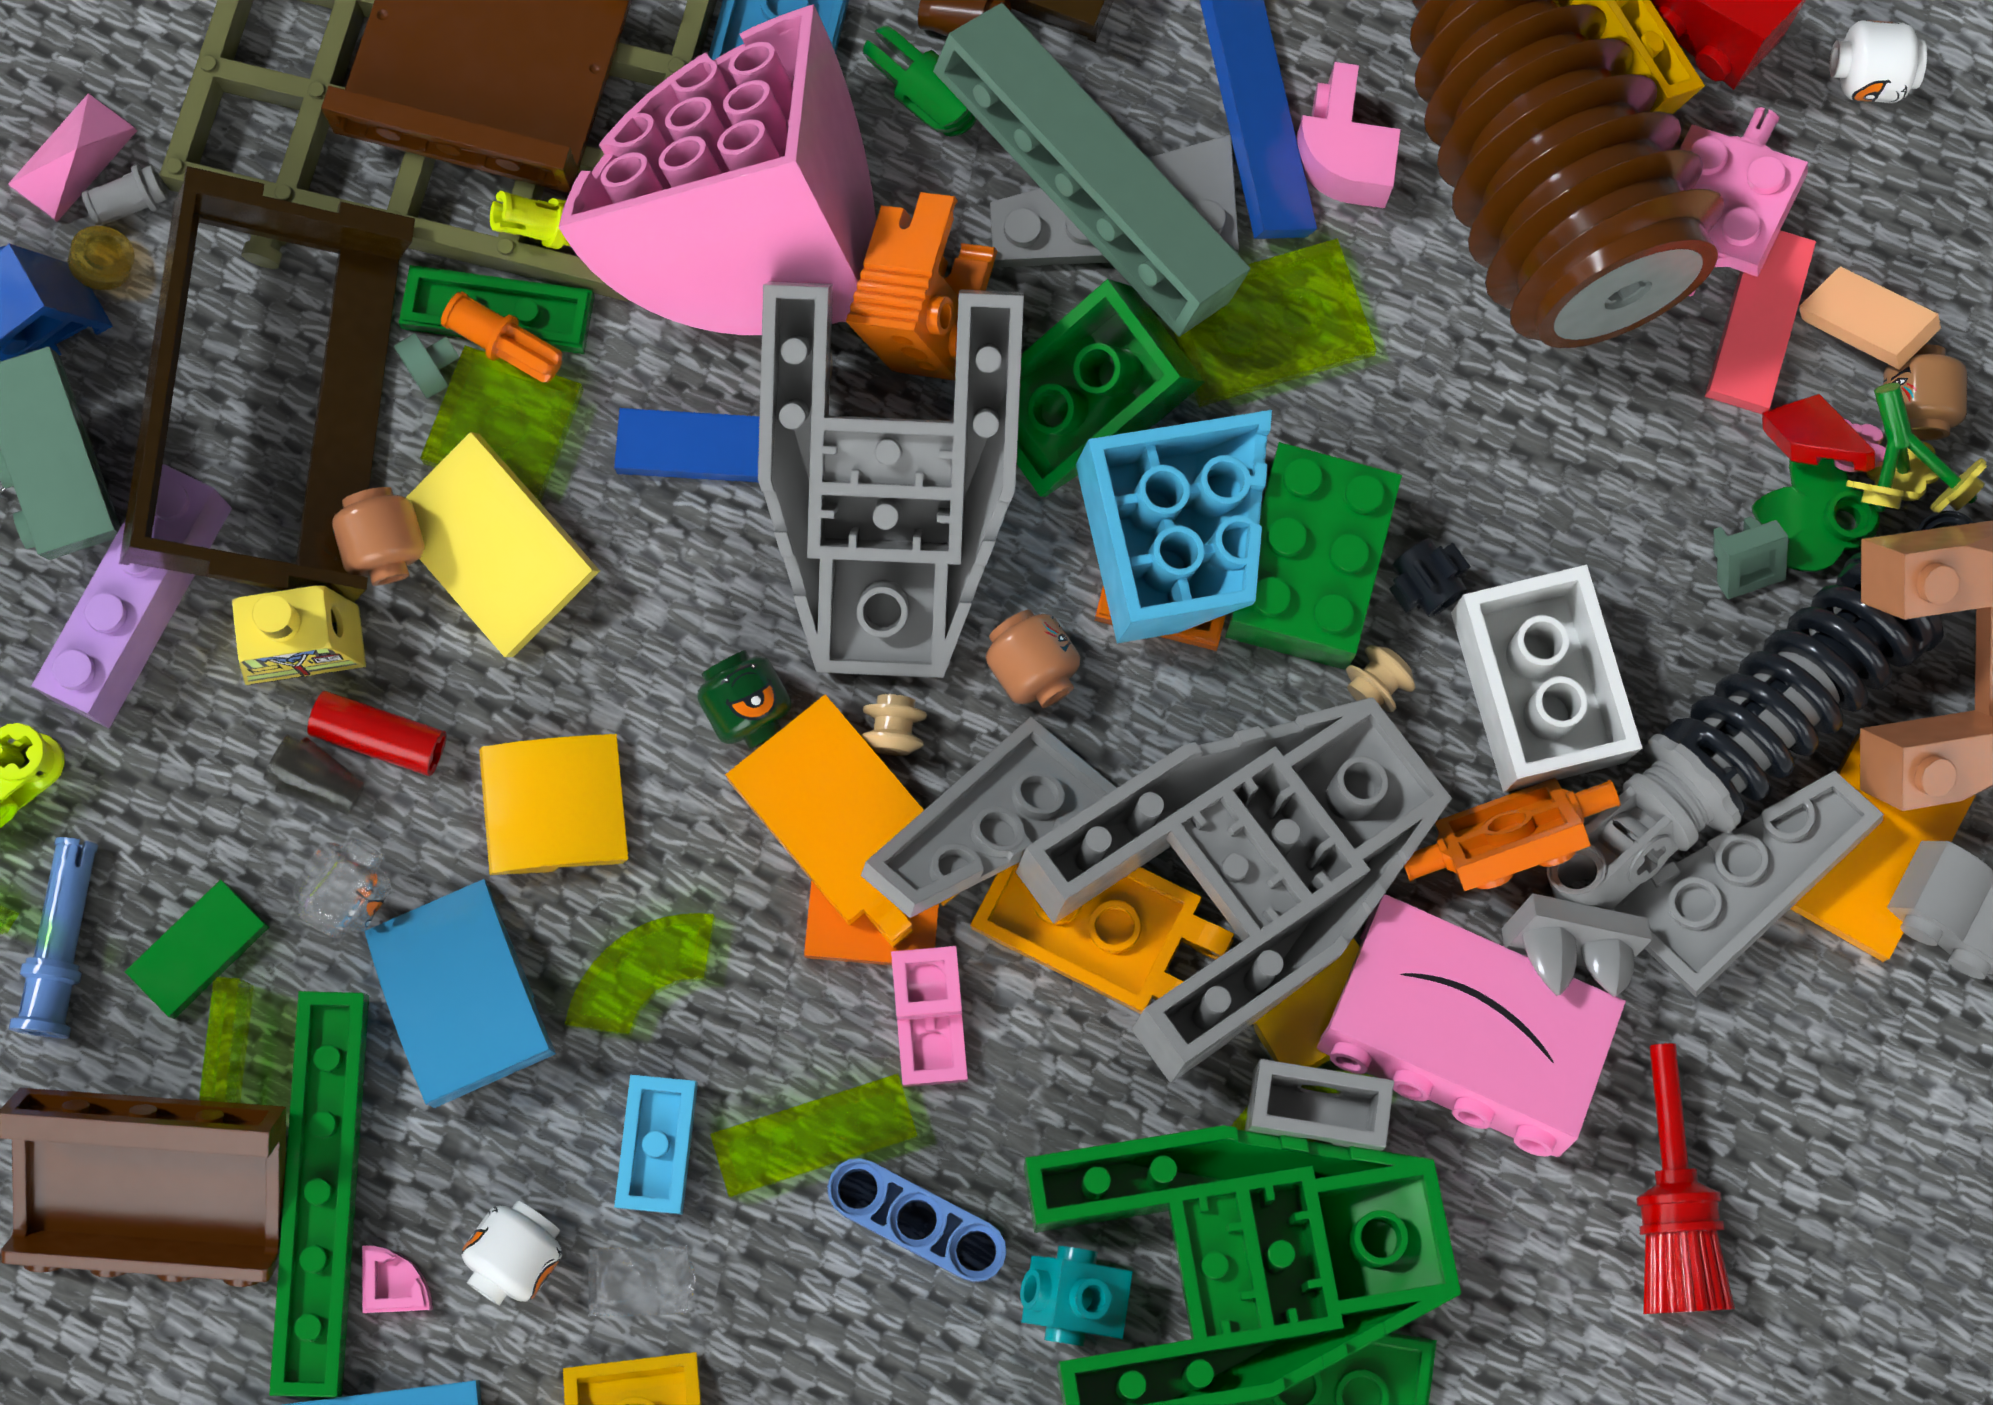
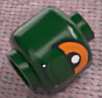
[697,650,792,750]

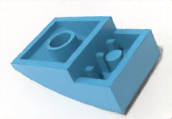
[364,879,556,1108]

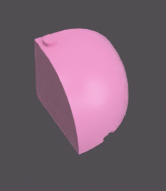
[558,4,876,335]

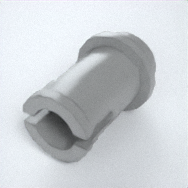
[81,164,168,229]

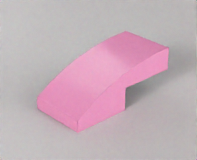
[891,946,968,1087]

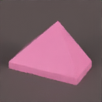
[8,93,137,222]

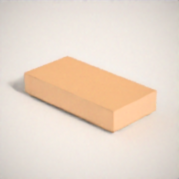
[1799,266,1941,370]

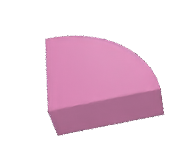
[362,1246,433,1313]

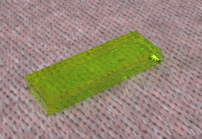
[710,1073,918,1198]

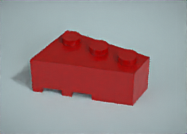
[1651,0,1806,90]

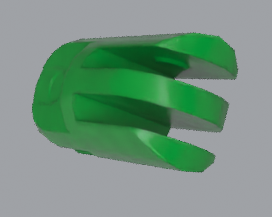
[863,26,977,137]

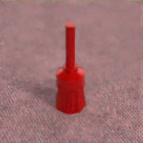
[1636,1043,1735,1314]

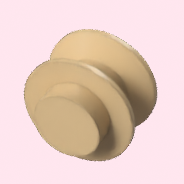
[1346,645,1415,712]
[861,694,927,756]

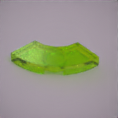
[565,913,716,1036]

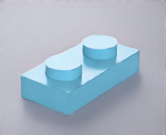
[614,1075,698,1215]

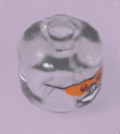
[293,838,391,939]

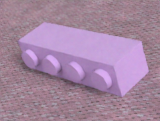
[31,464,232,728]

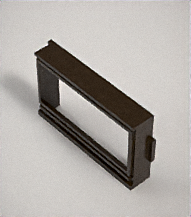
[119,166,415,602]

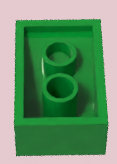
[1016,279,1205,497]

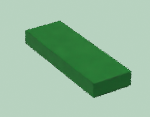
[399,265,595,354]

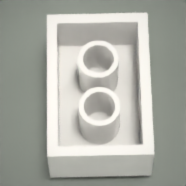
[1451,565,1642,793]

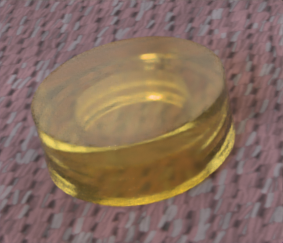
[67,226,135,290]

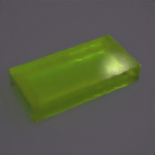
[199,977,254,1103]

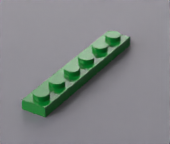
[269,991,369,1397]

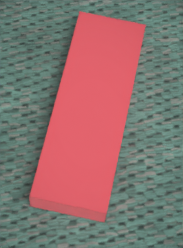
[1705,230,1816,414]

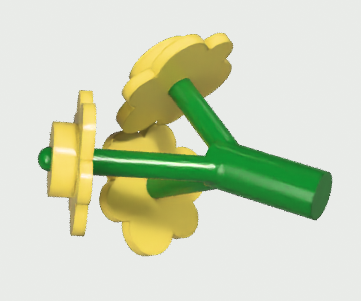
[1846,383,1987,513]

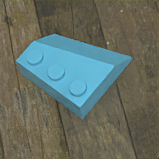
[1076,410,1272,644]

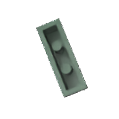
[0,346,121,560]

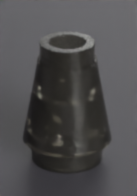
[263,734,366,816]

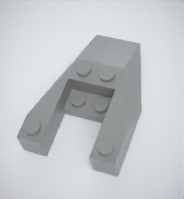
[758,281,1024,678]
[1016,697,1452,1083]

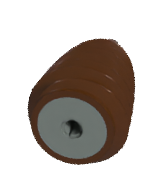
[1410,0,1724,348]

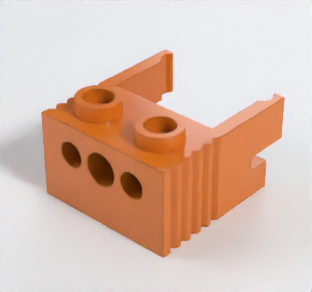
[846,192,998,381]

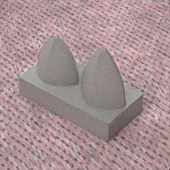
[1501,893,1652,997]

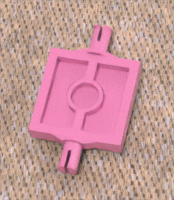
[1679,107,1808,296]

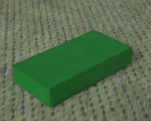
[124,879,270,1019]

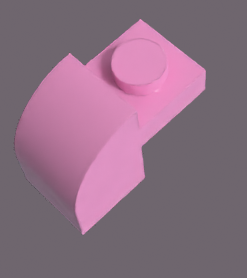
[1296,62,1401,208]

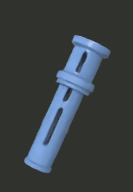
[9,837,98,1039]

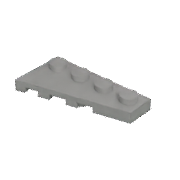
[990,135,1239,268]
[861,717,1116,918]
[1612,771,1884,997]

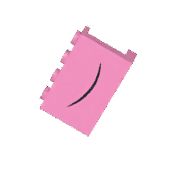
[1317,894,1626,1157]

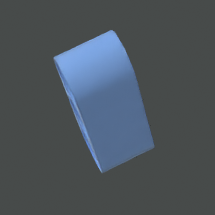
[827,1158,1006,1282]

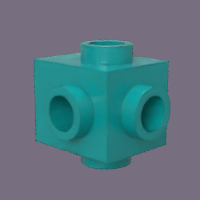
[1020,1246,1133,1347]

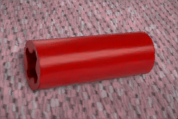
[307,691,447,776]

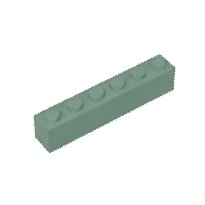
[933,3,1251,337]

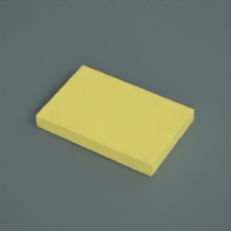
[406,432,600,657]

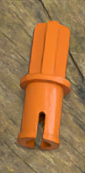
[441,291,563,383]

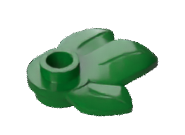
[1751,458,1880,572]

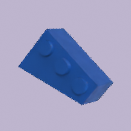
[0,243,113,362]

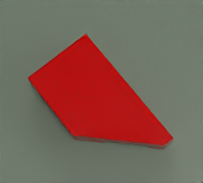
[1762,394,1875,472]

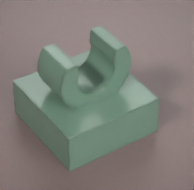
[1713,516,1788,599]

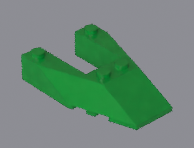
[1024,1125,1461,1405]

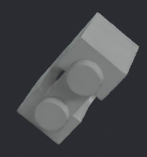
[1245,1059,1394,1151]

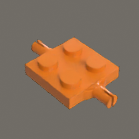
[1404,778,1621,891]

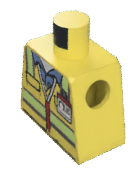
[232,585,366,685]

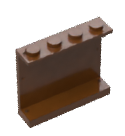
[321,0,632,193]

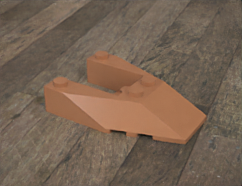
[1860,520,1993,811]

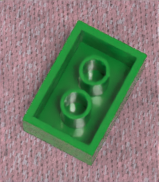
[1225,442,1402,670]

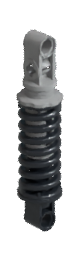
[1547,511,1974,910]

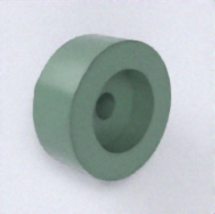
[393,333,460,399]

